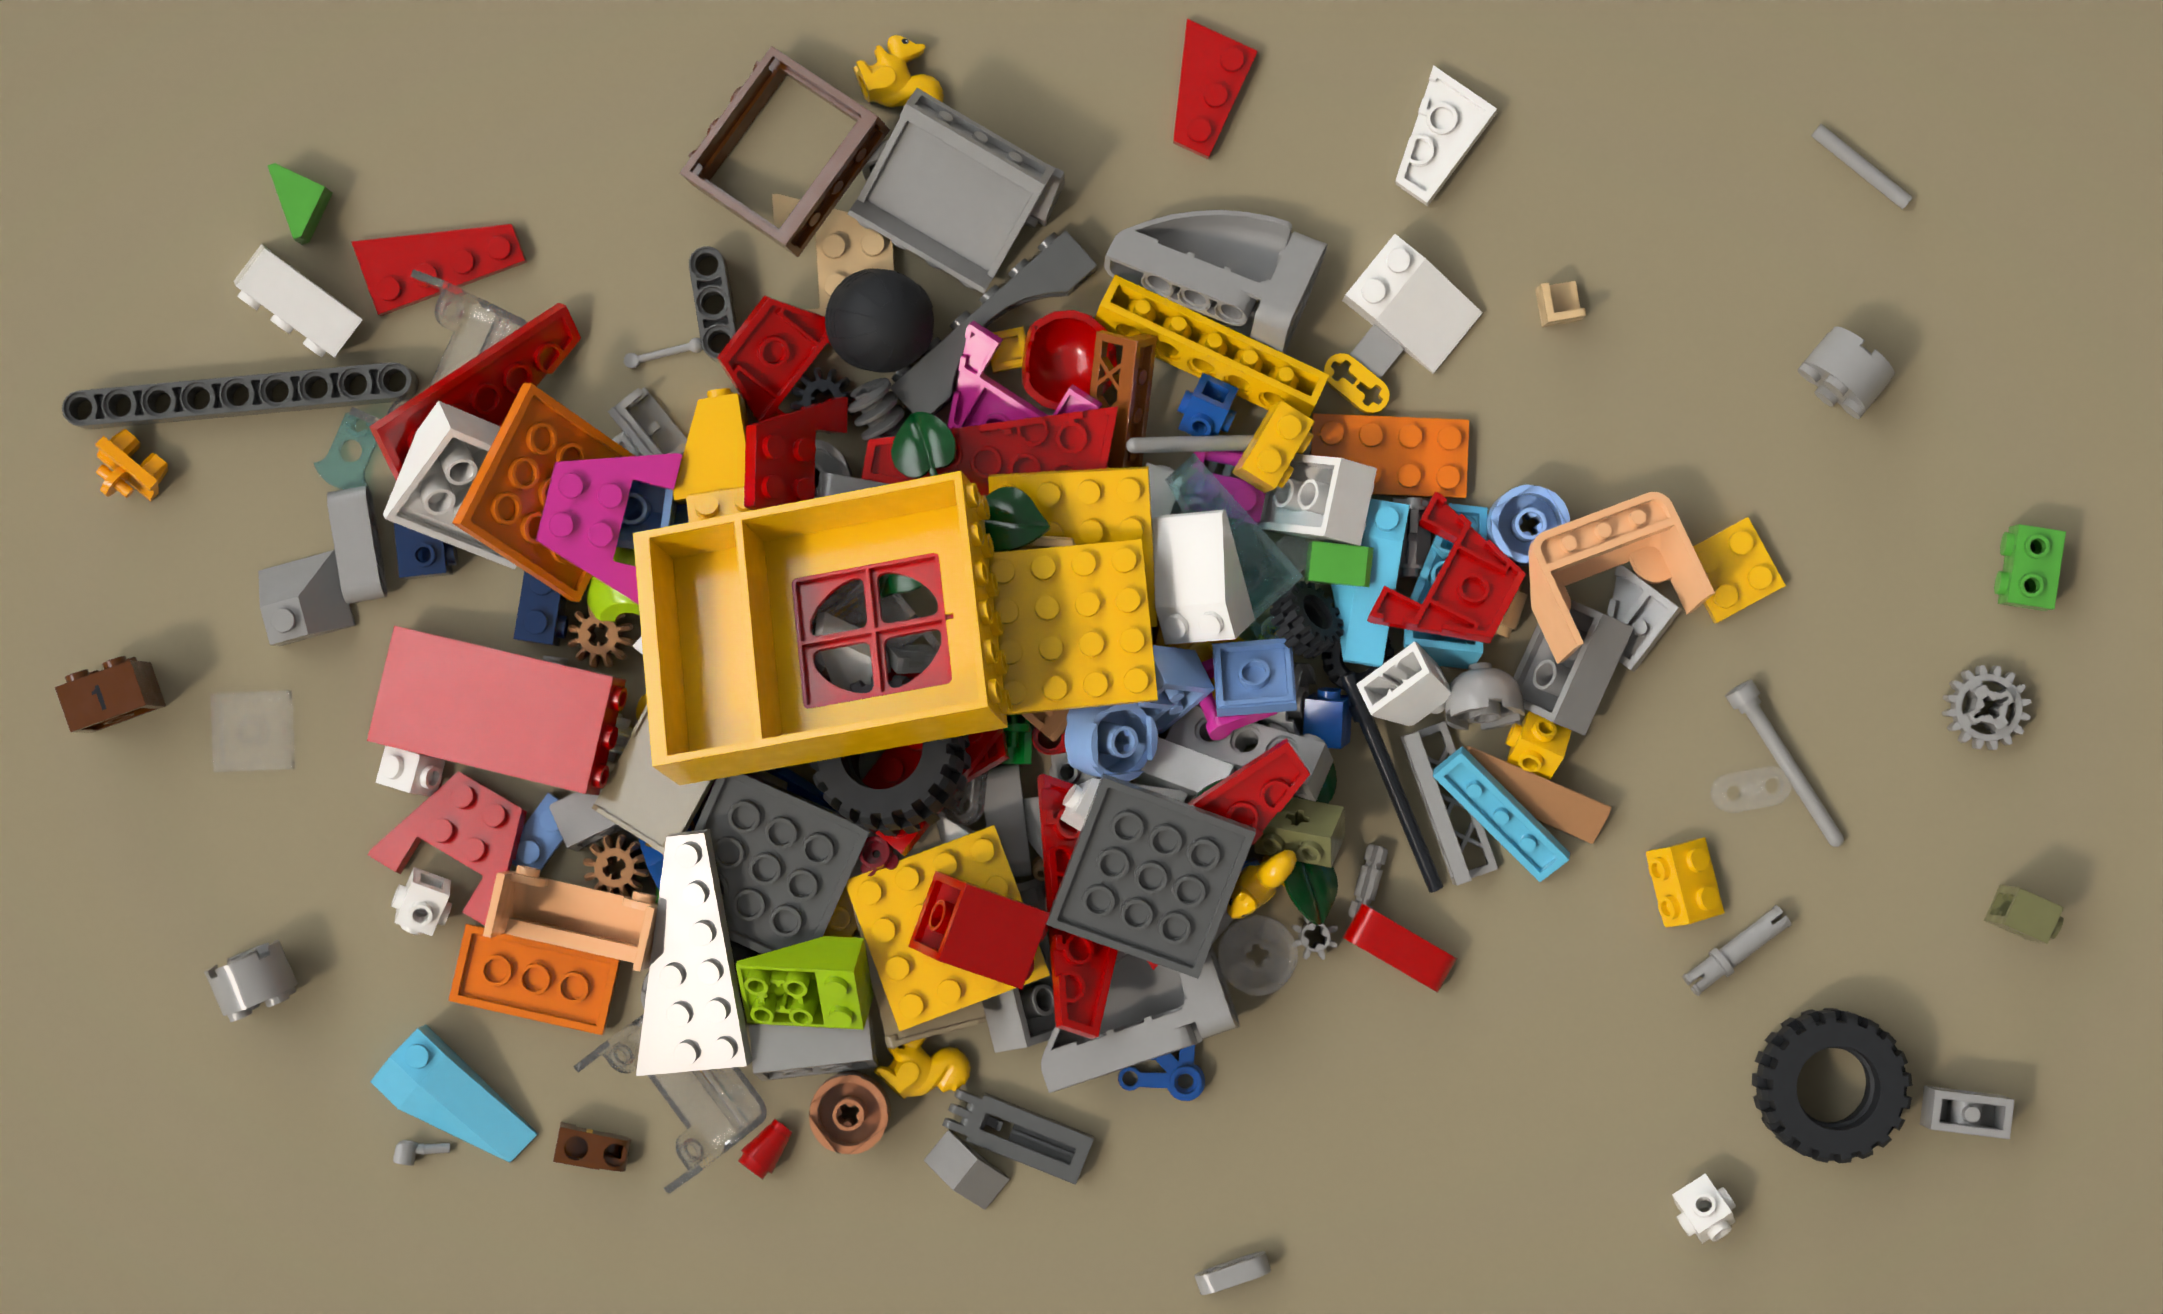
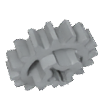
[1942,665,2031,750]

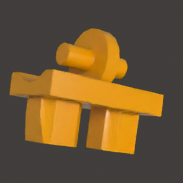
[95,429,168,502]

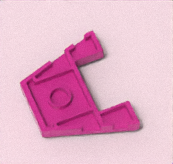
[947,320,1102,429]
[536,453,682,605]

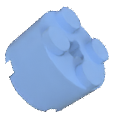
[1487,485,1570,566]
[1064,703,1158,782]

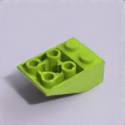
[736,936,874,1030]

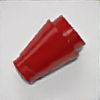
[738,1119,793,1180]

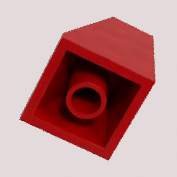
[908,871,1050,989]

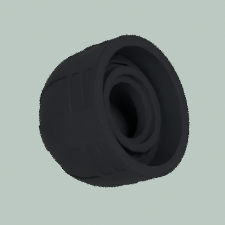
[825,269,934,373]

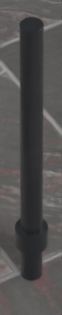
[1340,671,1444,893]

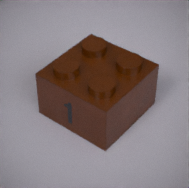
[55,656,166,733]

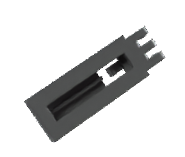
[942,1089,1094,1185]

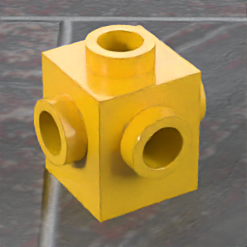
[1505,711,1572,780]

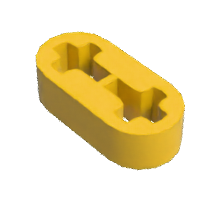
[1323,353,1390,415]

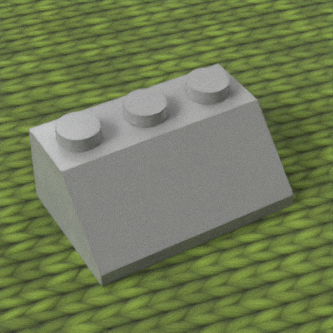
[1513,600,1634,736]
[749,1014,879,1081]

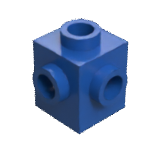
[1177,373,1239,436]

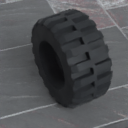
[810,675,971,836]
[1752,1008,1913,1164]

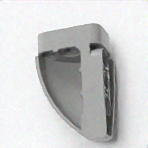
[1104,210,1328,354]
[1041,945,1240,1093]

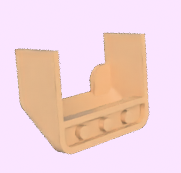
[1528,492,1715,664]
[483,865,658,972]

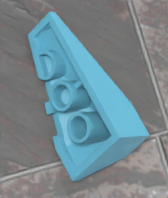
[1324,499,1410,667]
[1404,503,1488,669]
[370,1025,538,1163]

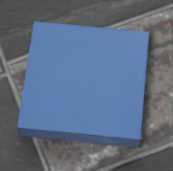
[1212,638,1297,717]

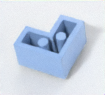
[1136,645,1215,734]

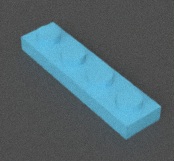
[1433,746,1570,882]

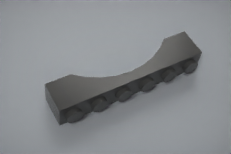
[890,230,1097,416]

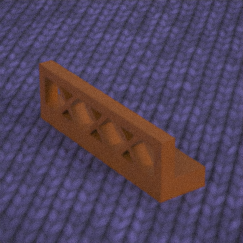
[1090,330,1157,468]

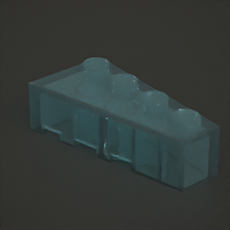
[1165,453,1304,619]

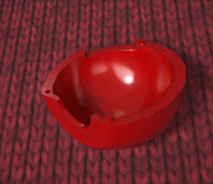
[1022,310,1117,410]

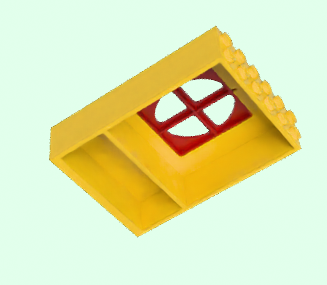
[633,471,1012,786]

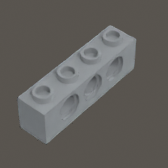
[1165,703,1334,802]

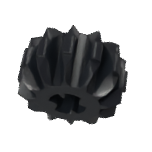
[790,367,855,434]

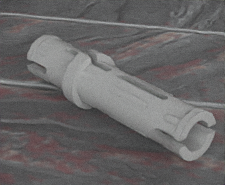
[1682,905,1792,996]

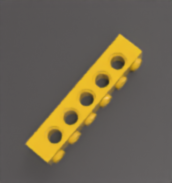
[1095,275,1329,417]

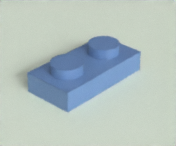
[512,792,564,872]

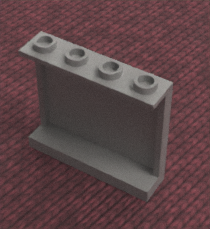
[848,88,1055,294]

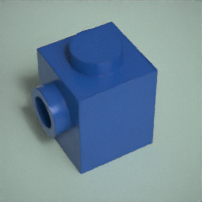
[1303,687,1352,749]

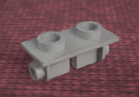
[1393,497,1431,578]

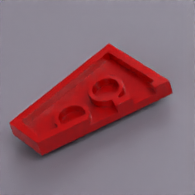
[1173,19,1258,159]

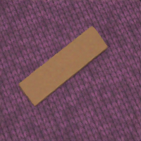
[1464,746,1612,844]

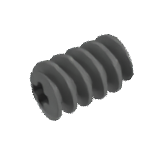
[848,378,907,440]

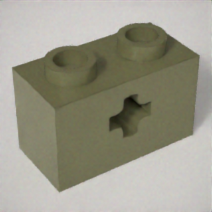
[1254,797,1345,868]
[1984,885,2064,944]

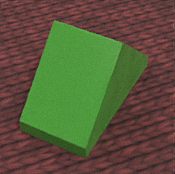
[268,163,333,245]
[1304,541,1374,587]

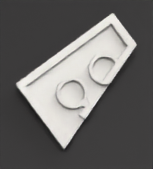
[1396,65,1497,207]

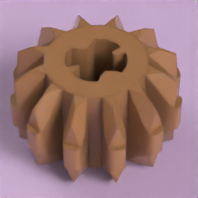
[567,606,634,668]
[583,834,650,897]

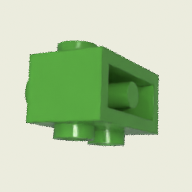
[1994,524,2066,611]

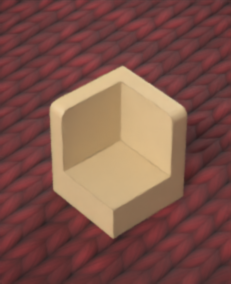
[1535,281,1586,328]

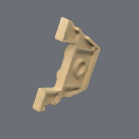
[772,194,895,316]

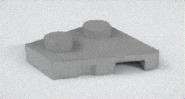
[1607,565,1682,672]
[885,643,940,674]

